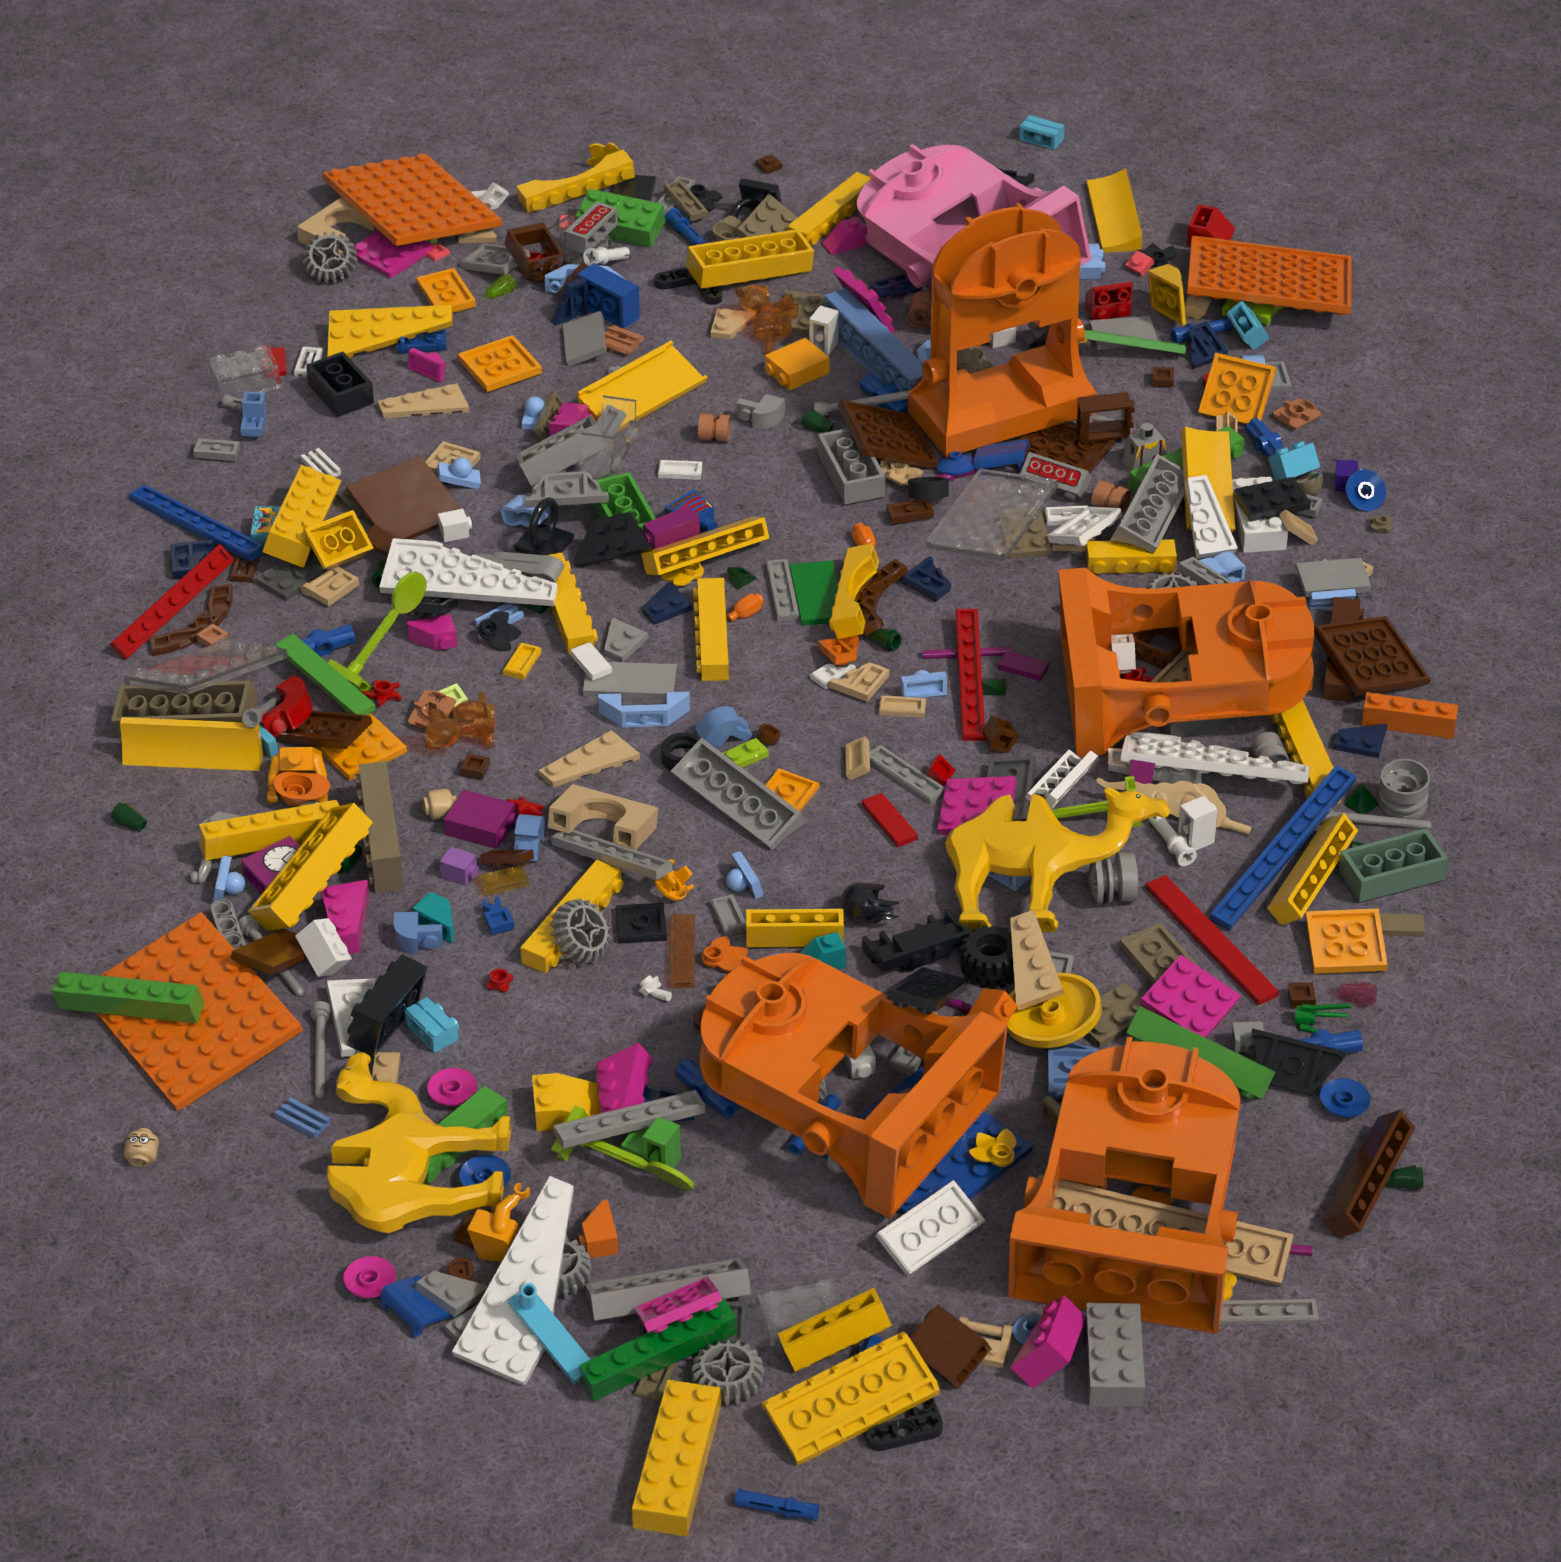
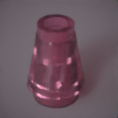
[1339,982,1377,1006]

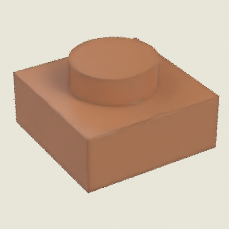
[197,624,229,651]

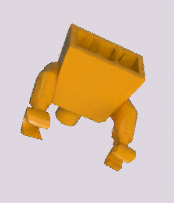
[267,747,328,804]
[467,1183,530,1262]

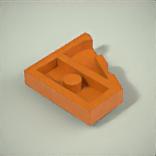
[818,635,859,666]

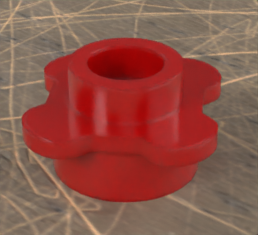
[486,968,513,992]

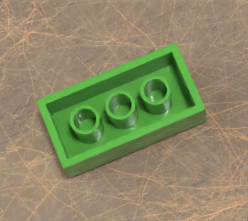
[575,189,666,247]
[591,472,656,530]

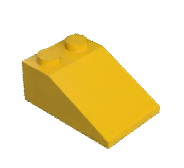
[1148,264,1186,325]
[303,510,373,569]
[532,1073,601,1131]

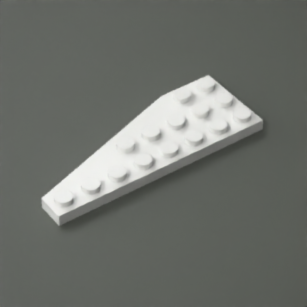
[379,538,558,606]
[1121,731,1310,784]
[452,1176,574,1386]

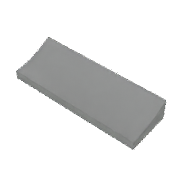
[1110,454,1185,554]
[671,738,806,850]
[585,1258,751,1321]

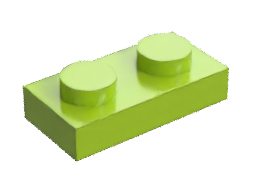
[723,738,769,768]

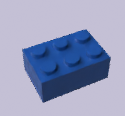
[577,263,640,329]

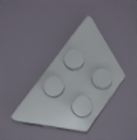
[525,471,609,508]

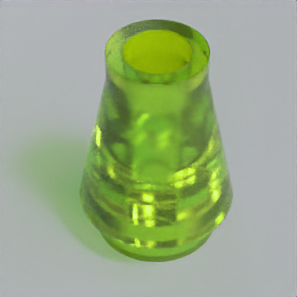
[485,274,517,300]

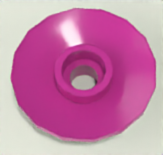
[427,1068,477,1106]
[344,1256,396,1298]

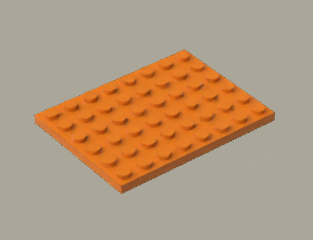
[322,154,502,246]
[1187,236,1352,315]
[95,912,304,1111]

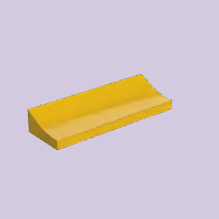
[1086,168,1143,253]
[1181,426,1235,533]
[120,717,263,771]

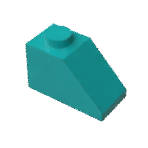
[413,892,454,943]
[799,932,846,970]

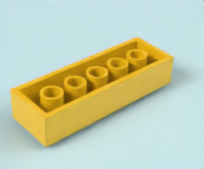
[686,229,814,289]
[262,465,342,568]
[247,803,373,931]
[632,1380,721,1536]

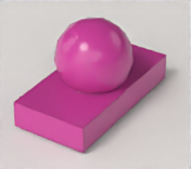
[407,348,446,383]

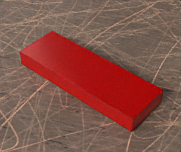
[862,793,918,848]

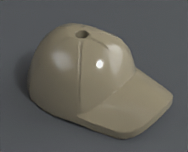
[712,216,743,242]
[1295,471,1323,496]

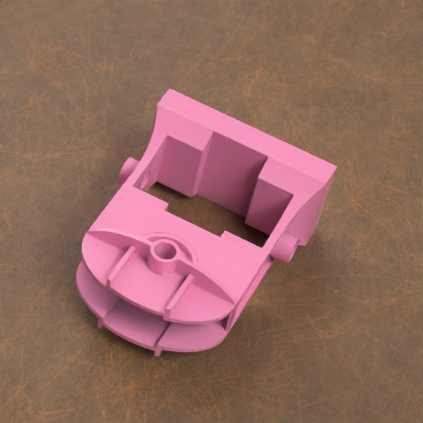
[857,144,1091,292]

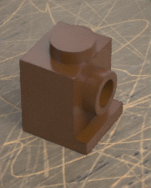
[983,715,1019,753]

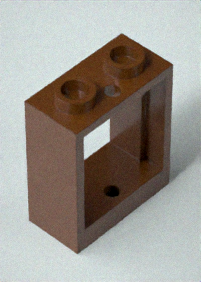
[505,222,564,277]
[1076,392,1135,443]
[1133,627,1182,669]

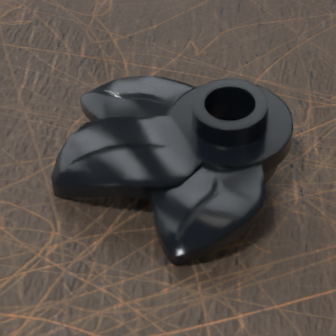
[690,184,722,212]
[1137,243,1176,267]
[477,611,522,651]

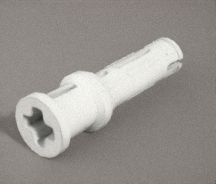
[583,247,630,266]
[1148,816,1197,866]

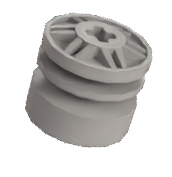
[1379,759,1430,819]
[1088,851,1138,904]

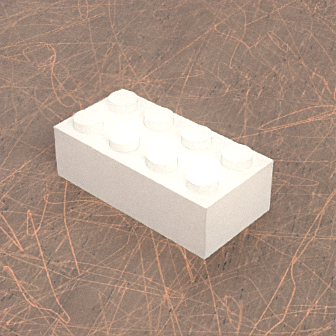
[1232,477,1288,553]

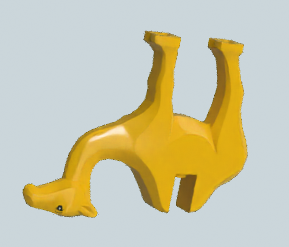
[945,787,1170,932]
[327,1052,511,1234]

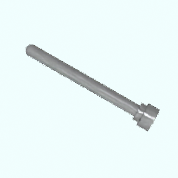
[814,390,910,417]
[242,696,281,728]
[1320,809,1432,830]
[238,915,304,997]
[311,1001,331,1099]

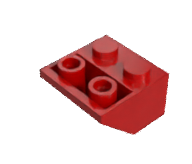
[1186,204,1235,247]
[1085,281,1133,320]

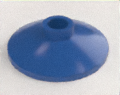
[935,451,975,475]
[1345,469,1386,511]
[1320,1078,1371,1117]
[459,1155,511,1188]

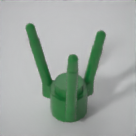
[1294,1003,1352,1033]

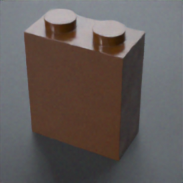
[909,1304,992,1390]

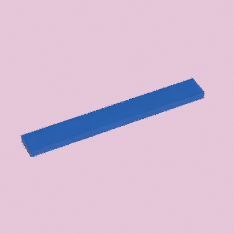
[129,484,264,562]

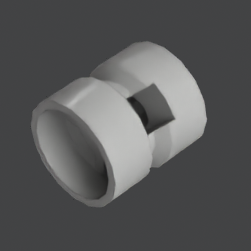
[1251,732,1290,763]

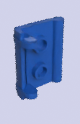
[397,329,447,354]
[974,439,1029,476]
[379,1275,459,1338]

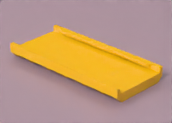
[577,340,707,433]
[761,1332,940,1466]

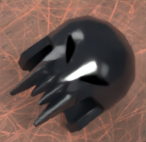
[841,882,899,924]

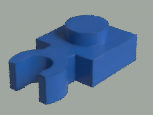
[482,897,515,935]

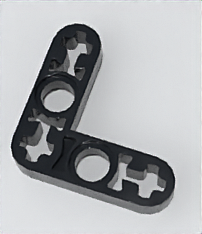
[654,268,723,305]
[866,1398,943,1451]

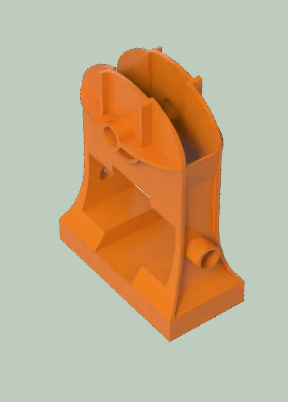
[908,203,1097,457]
[1058,568,1314,757]
[699,953,1008,1219]
[1008,1037,1240,1334]

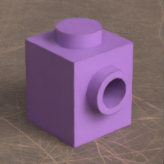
[440,847,479,886]

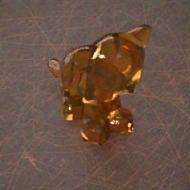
[734,285,799,355]
[425,692,495,750]

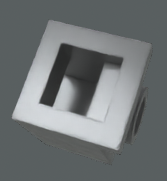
[1231,1021,1268,1054]

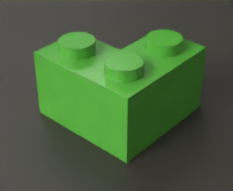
[621,1117,681,1173]

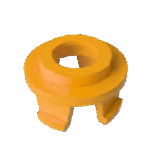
[654,859,694,901]

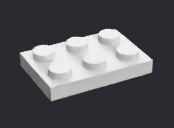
[1047,507,1123,546]

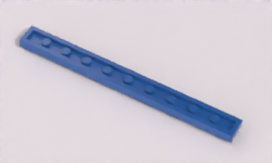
[1210,765,1356,931]

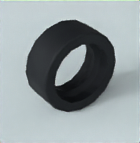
[908,477,949,499]
[661,732,701,771]

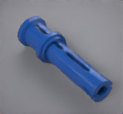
[665,208,708,245]
[1170,317,1232,344]

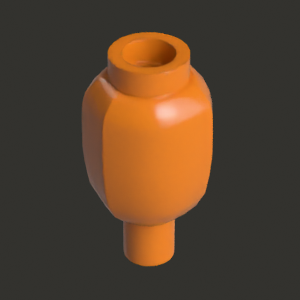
[852,523,877,554]
[726,593,764,622]

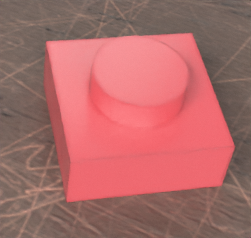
[1125,251,1154,276]

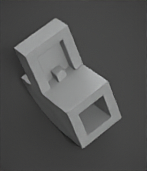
[736,394,785,429]

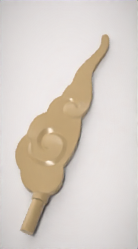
[1096,778,1252,836]

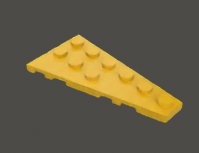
[327,305,453,358]

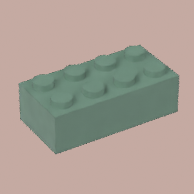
[1338,828,1448,903]

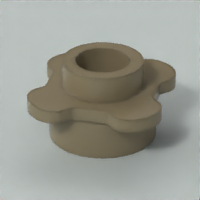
[1371,515,1393,533]

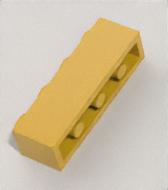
[1086,539,1177,574]
[746,909,844,947]
[777,1288,892,1372]

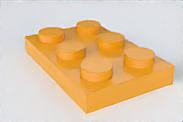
[416,268,476,313]

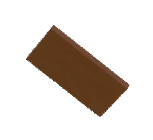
[275,710,373,749]
[231,928,308,975]

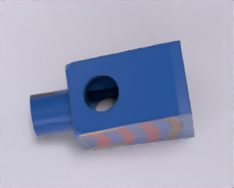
[664,489,717,531]

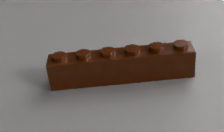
[1323,597,1364,702]
[1323,1110,1415,1238]

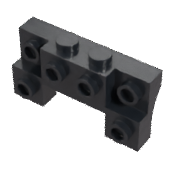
[862,908,970,972]

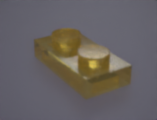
[477,866,530,896]

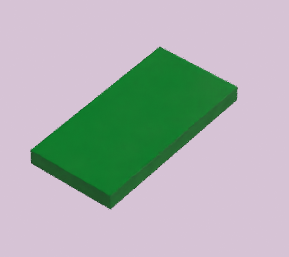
[789,560,838,626]

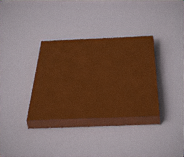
[838,400,939,469]
[1007,422,1115,474]
[346,456,461,540]
[1314,616,1431,696]

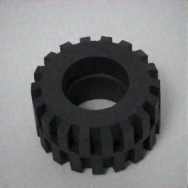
[961,925,1014,989]

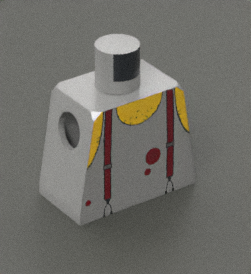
[1122,423,1167,471]

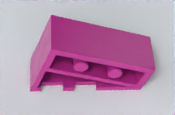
[549,402,591,436]
[321,879,370,954]
[596,1043,654,1113]
[1010,1295,1086,1388]

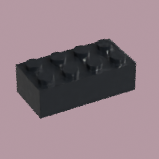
[347,954,428,1058]

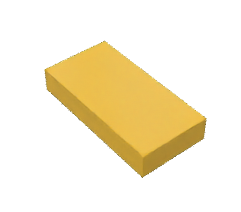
[503,643,542,680]

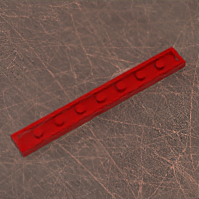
[109,544,234,660]
[955,609,986,741]
[1146,875,1279,1006]

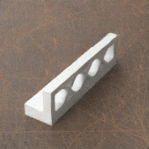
[1025,750,1098,810]

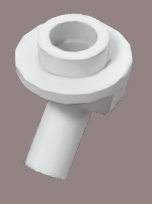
[638,975,672,1001]

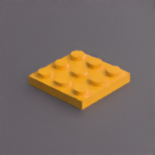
[458,335,542,392]
[1198,353,1277,425]
[313,713,407,781]
[1305,909,1388,974]

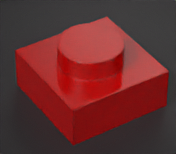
[926,754,955,786]

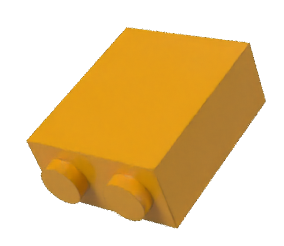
[764,338,830,391]

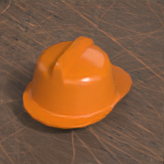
[274,771,330,807]

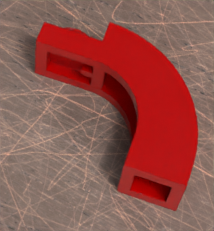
[260,675,313,737]

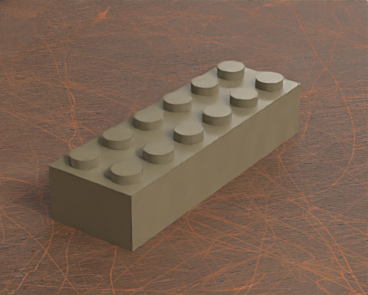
[111,680,258,738]
[355,761,404,893]

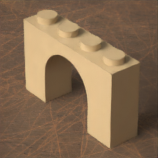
[297,197,377,258]
[548,784,658,850]

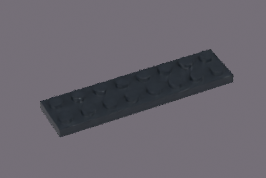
[886,967,970,1015]

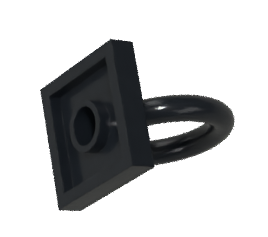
[730,178,782,219]
[515,497,574,556]

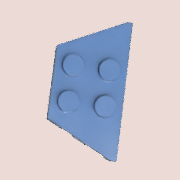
[1048,1042,1098,1099]

